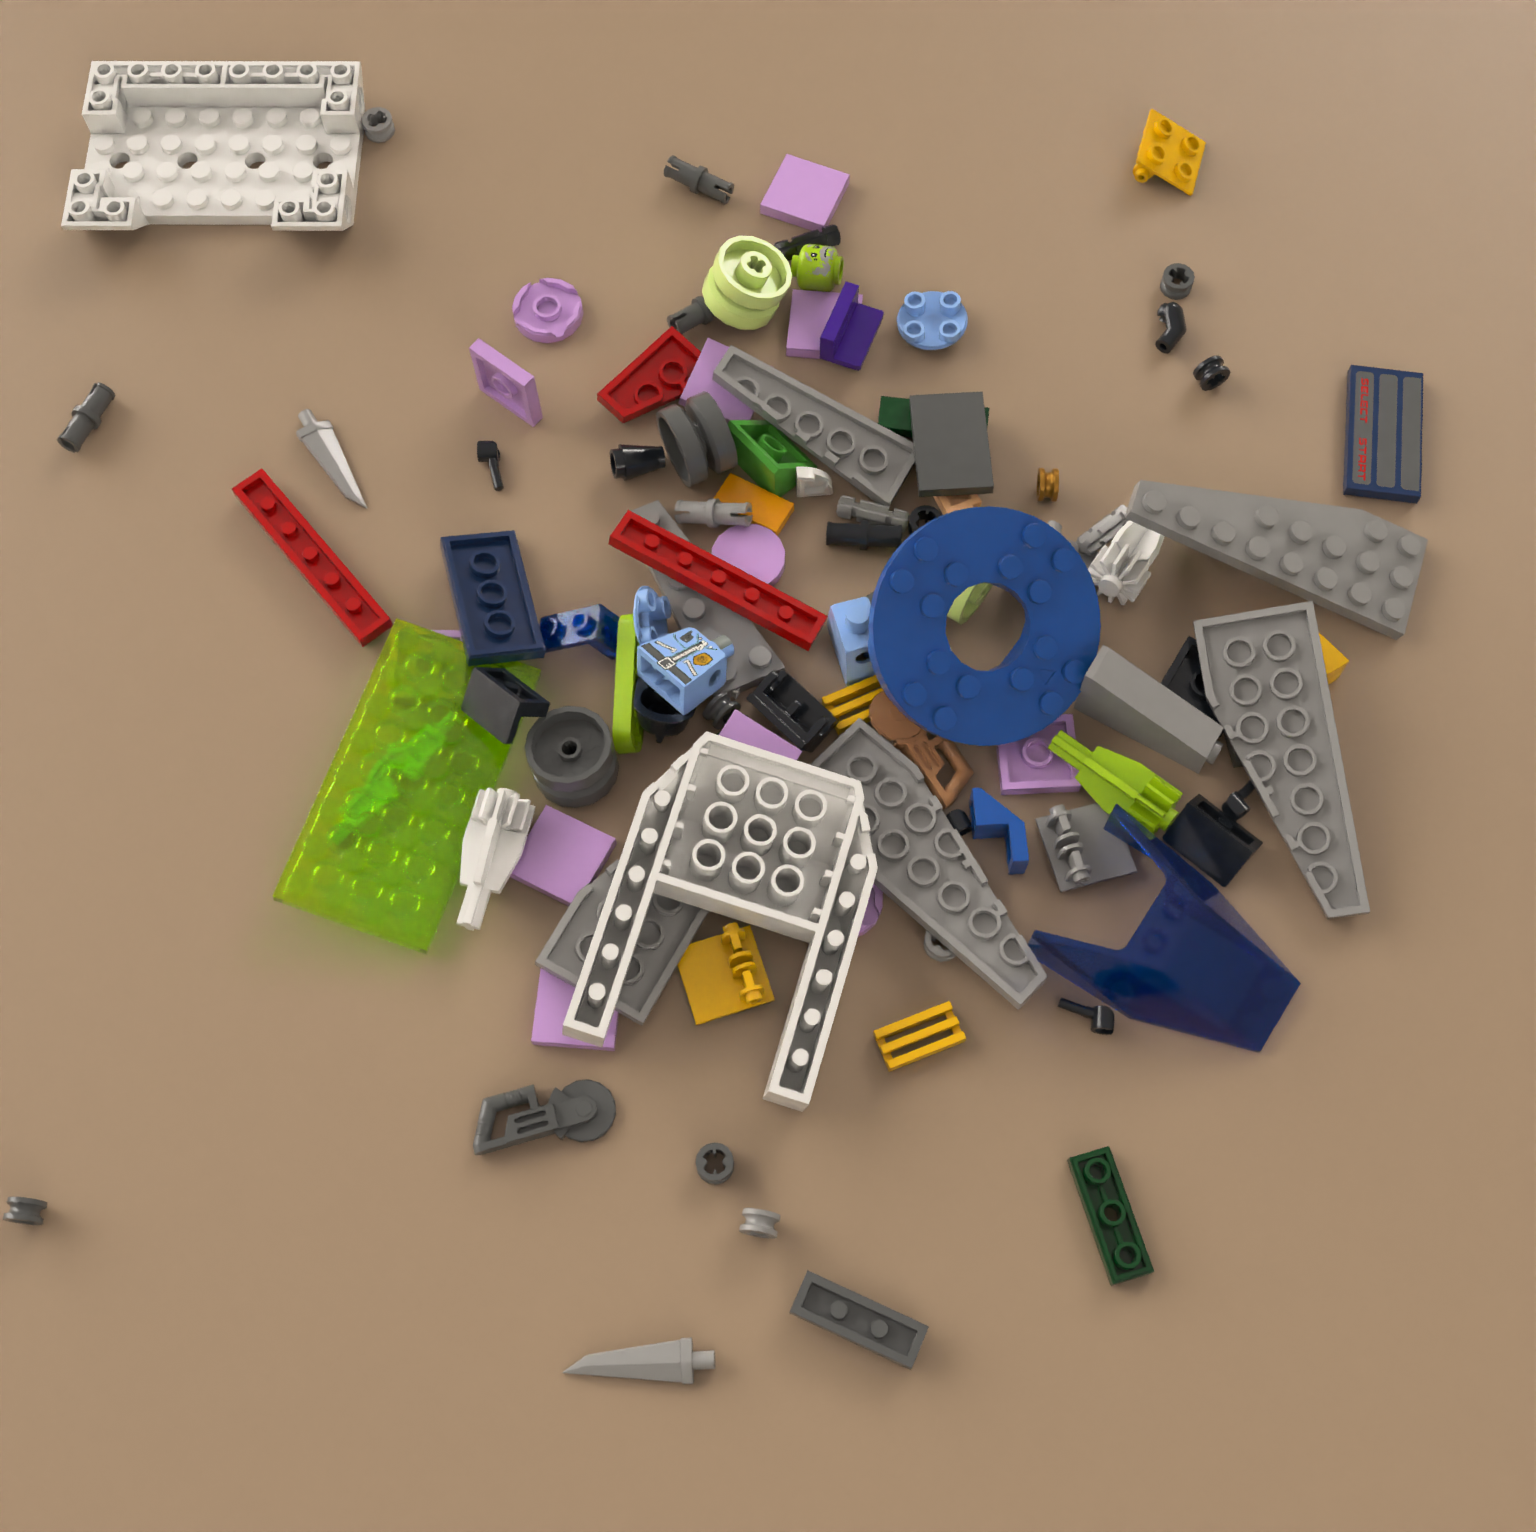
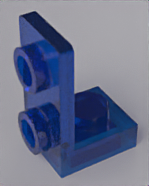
[539,604,620,660]

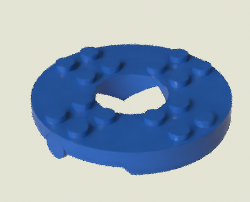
[868,506,1101,746]

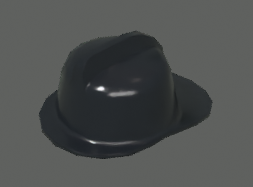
[633,677,696,744]

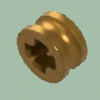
[1036,468,1059,502]

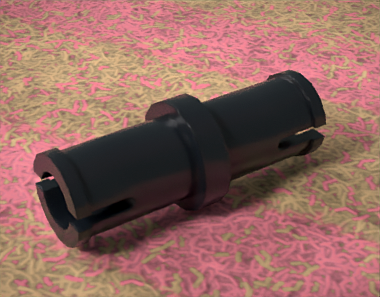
[826,520,902,550]

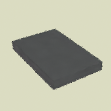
[909,391,994,497]

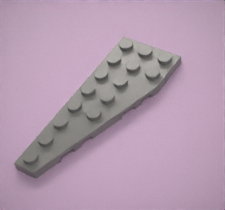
[1193,601,1370,919]

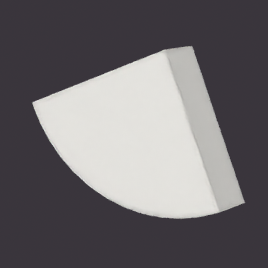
[796,467,833,497]

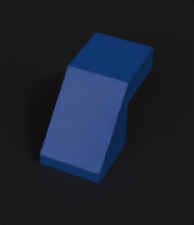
[969,788,1029,875]

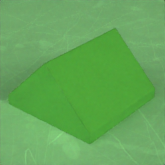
[727,420,817,497]

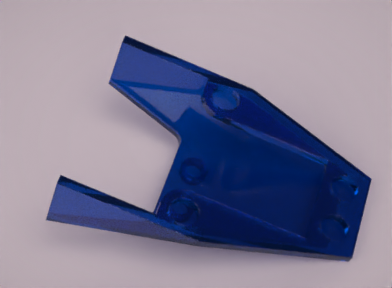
[1028,804,1301,1053]

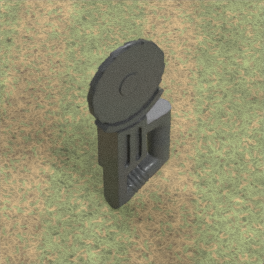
[473,1079,616,1155]

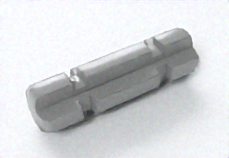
[836,495,909,532]
[1076,505,1130,555]

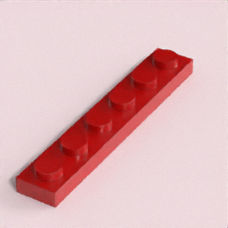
[232,468,393,647]
[608,510,828,651]

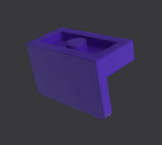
[820,281,884,371]

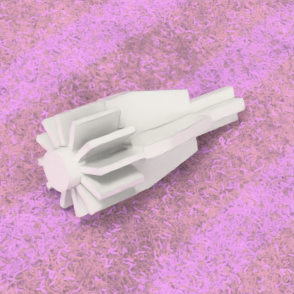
[1088,521,1165,605]
[456,788,536,931]

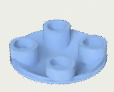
[897,291,968,350]
[633,586,671,645]

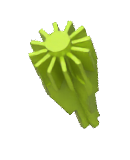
[1047,730,1183,842]

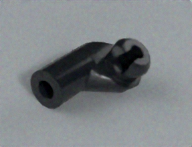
[1155,302,1187,354]

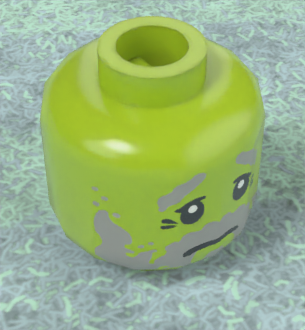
[791,244,844,292]

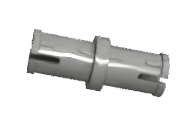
[675,498,753,528]

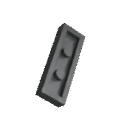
[790,1270,929,1370]

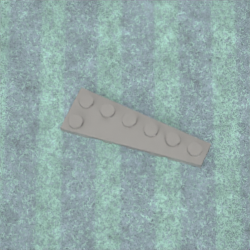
[712,345,915,507]
[624,500,785,697]

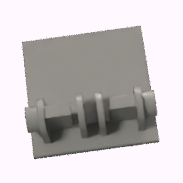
[1035,803,1137,892]

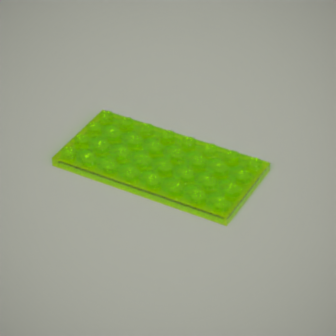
[272,618,541,954]

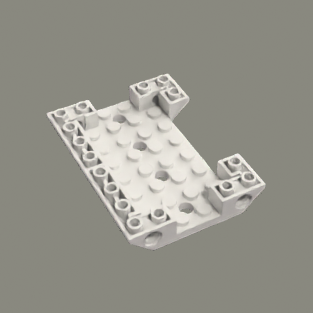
[61,61,365,231]

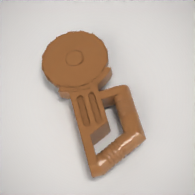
[869,690,974,809]

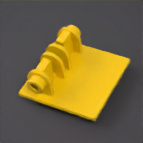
[1133,109,1206,196]
[678,922,775,1025]

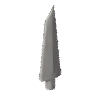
[296,409,367,508]
[562,1337,716,1384]

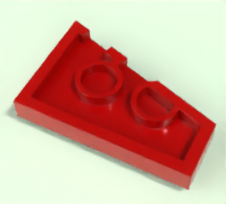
[597,326,701,423]

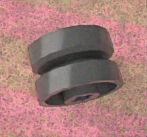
[656,391,738,487]
[524,706,619,808]

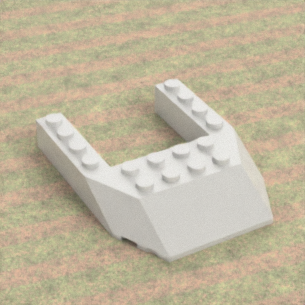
[562,731,878,1112]

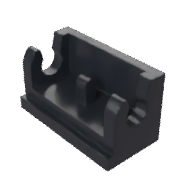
[746,669,840,753]

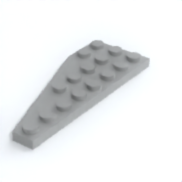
[1124,480,1428,640]
[810,718,1048,1010]
[535,759,798,1026]

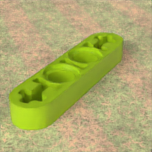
[612,614,643,754]

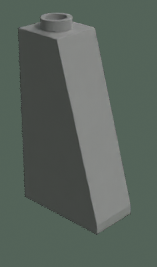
[1074,645,1224,774]

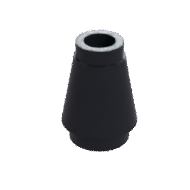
[610,444,666,481]

